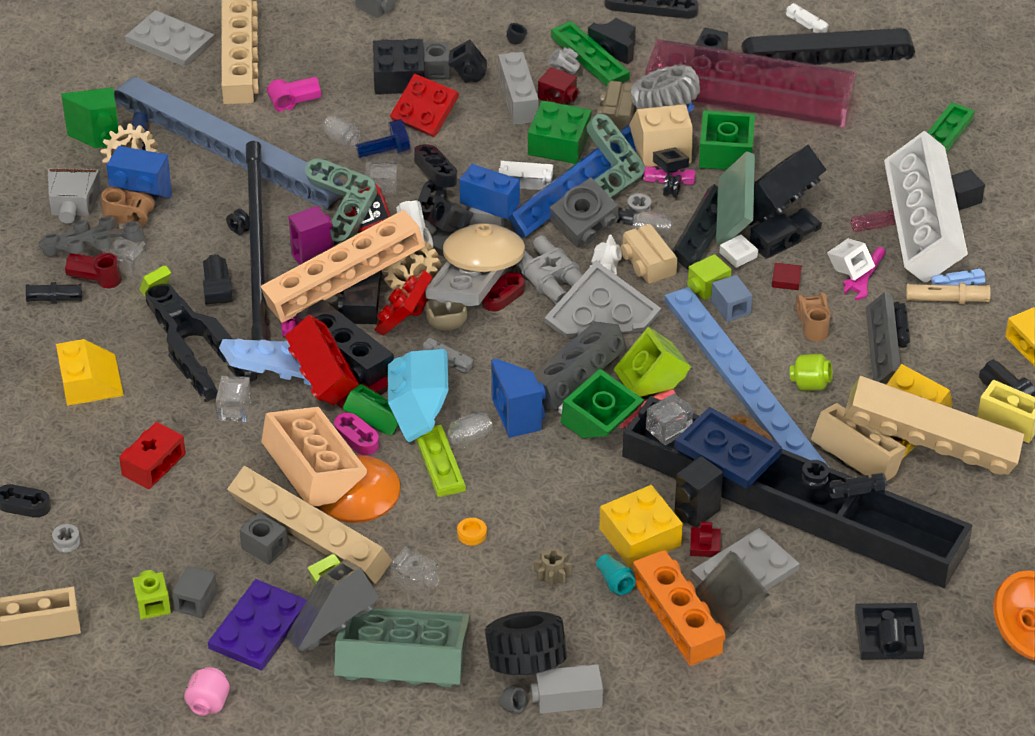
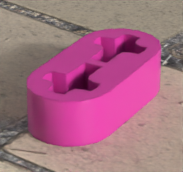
[334,413,379,455]

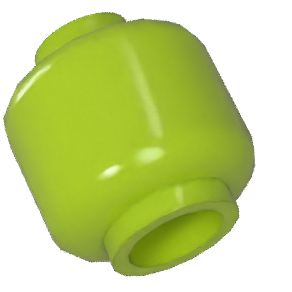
[789,353,833,391]

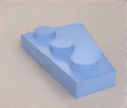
[219,339,311,385]

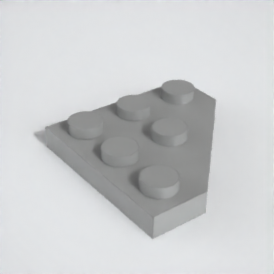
[544,261,661,338]

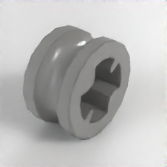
[627,193,651,218]
[52,524,80,553]

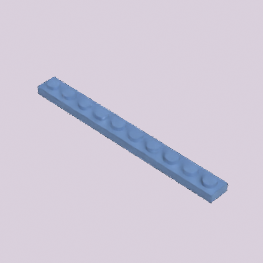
[664,287,830,468]

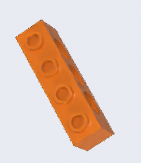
[632,550,726,666]

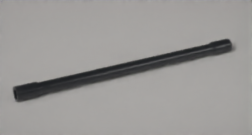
[246,141,268,341]

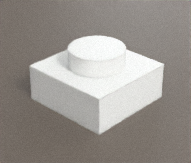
[719,235,758,268]

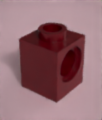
[538,67,579,105]

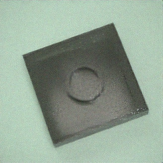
[695,551,770,638]

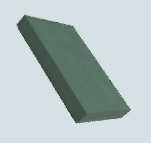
[716,151,755,245]

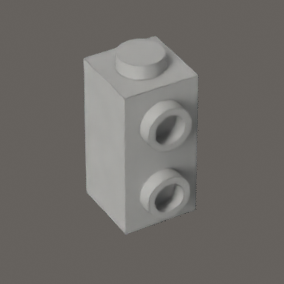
[530,664,603,714]

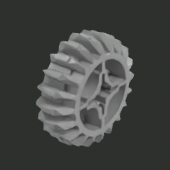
[631,65,700,109]

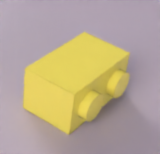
[977,380,1035,443]

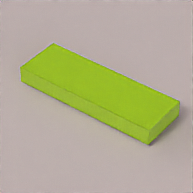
[415,425,466,497]

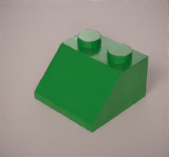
[61,87,119,148]
[560,369,644,438]

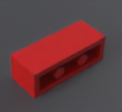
[285,315,359,406]

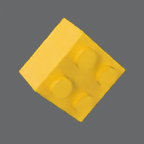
[599,485,683,568]

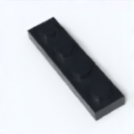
[672,184,718,270]

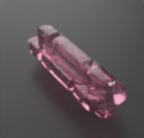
[850,209,896,232]

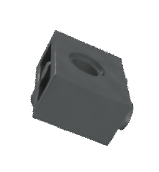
[549,177,619,248]

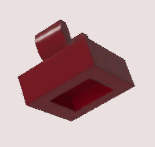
[690,522,721,557]

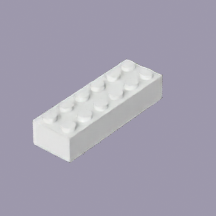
[884,131,968,282]

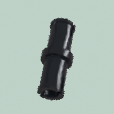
[25,282,82,304]

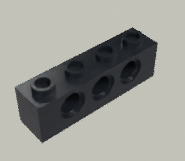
[296,299,394,387]

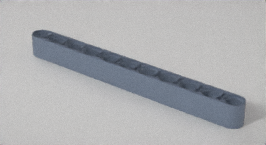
[114,77,344,209]

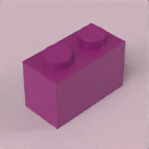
[288,206,334,265]

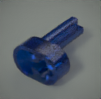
[355,119,410,158]

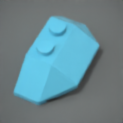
[388,349,448,442]

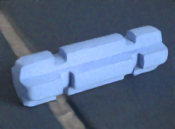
[931,269,985,285]

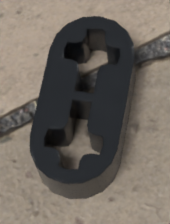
[418,180,447,220]
[0,484,51,518]

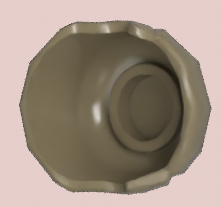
[426,299,468,331]

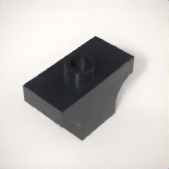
[588,18,636,65]

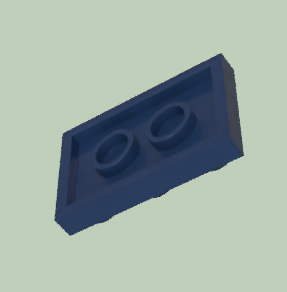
[674,407,782,489]

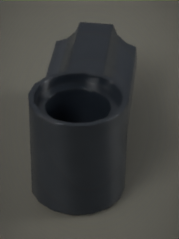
[203,254,233,305]
[979,359,1035,397]

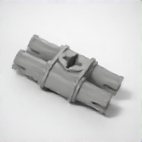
[516,235,582,305]

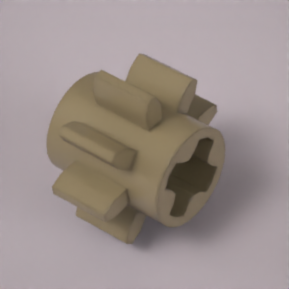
[534,548,572,586]

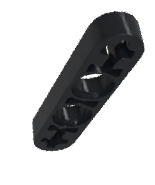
[604,0,699,19]

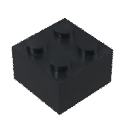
[373,38,425,95]

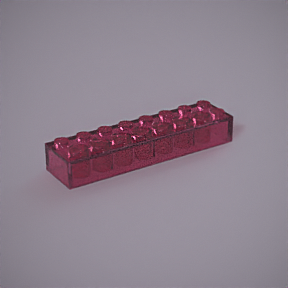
[645,39,856,127]

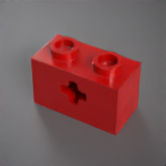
[119,422,186,490]

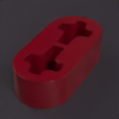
[481,272,525,312]

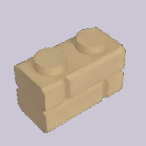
[620,224,677,284]

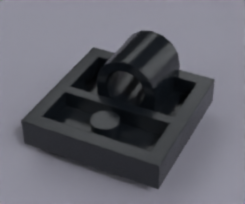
[854,603,924,660]

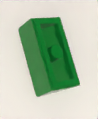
[343,384,399,436]

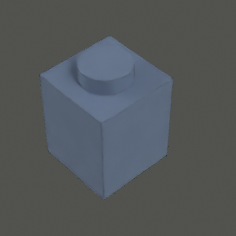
[711,275,753,322]

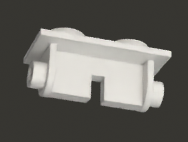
[499,161,553,190]
[590,235,622,275]

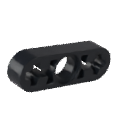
[414,144,457,188]

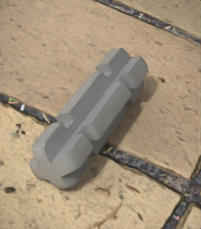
[423,338,473,373]

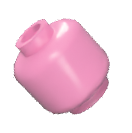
[184,667,230,716]

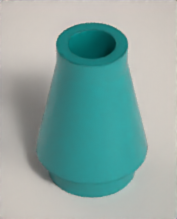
[596,554,636,595]

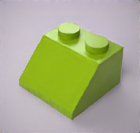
[613,326,691,397]

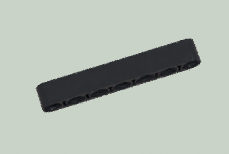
[741,28,915,69]

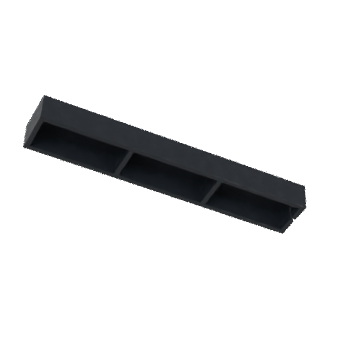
[622,396,973,589]

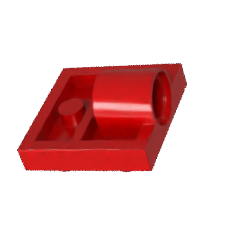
[390,74,460,137]
[374,270,433,336]

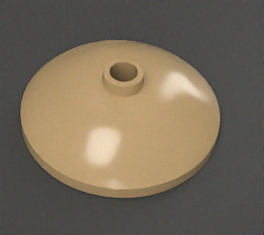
[443,223,525,272]

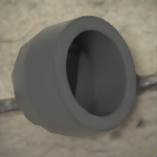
[499,687,527,713]

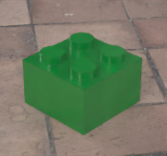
[528,101,591,164]
[699,110,755,170]

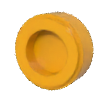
[457,518,487,546]

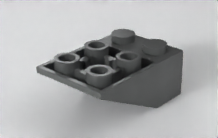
[286,559,380,651]

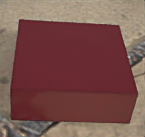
[772,263,802,290]

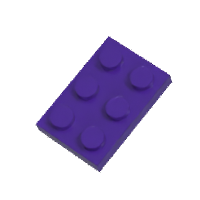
[208,579,307,671]

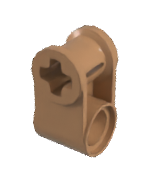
[101,187,155,227]
[796,292,830,342]

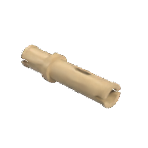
[906,283,990,304]

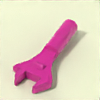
[843,247,886,301]

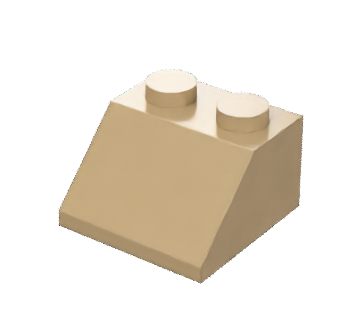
[629,104,692,168]

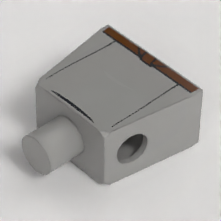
[48,168,101,224]

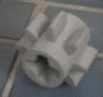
[548,47,580,75]

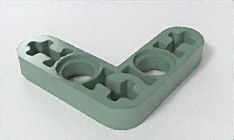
[587,114,645,198]
[305,158,377,246]

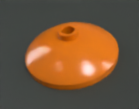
[317,455,400,523]
[993,570,1035,660]

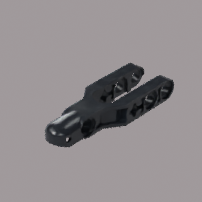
[145,284,257,402]

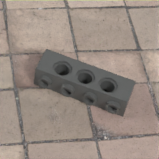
[534,321,627,409]

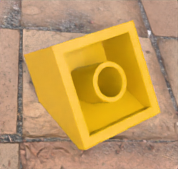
[56,339,124,406]

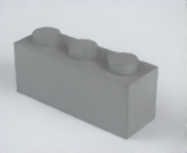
[498,52,538,125]

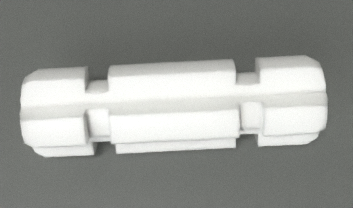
[786,3,829,33]

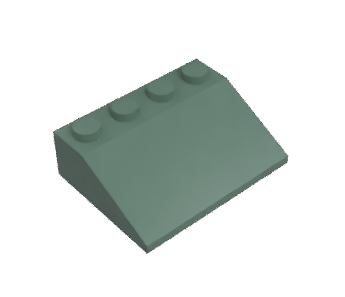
[334,607,470,687]

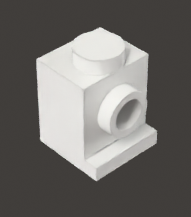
[827,239,875,280]

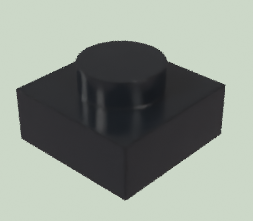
[653,147,689,173]

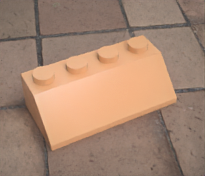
[261,407,367,506]

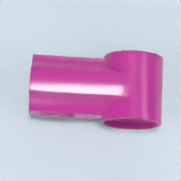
[267,77,321,112]

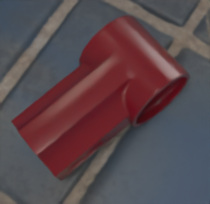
[65,253,122,289]

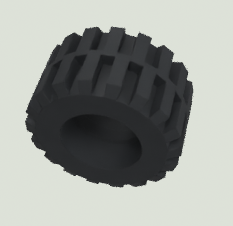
[485,611,567,675]

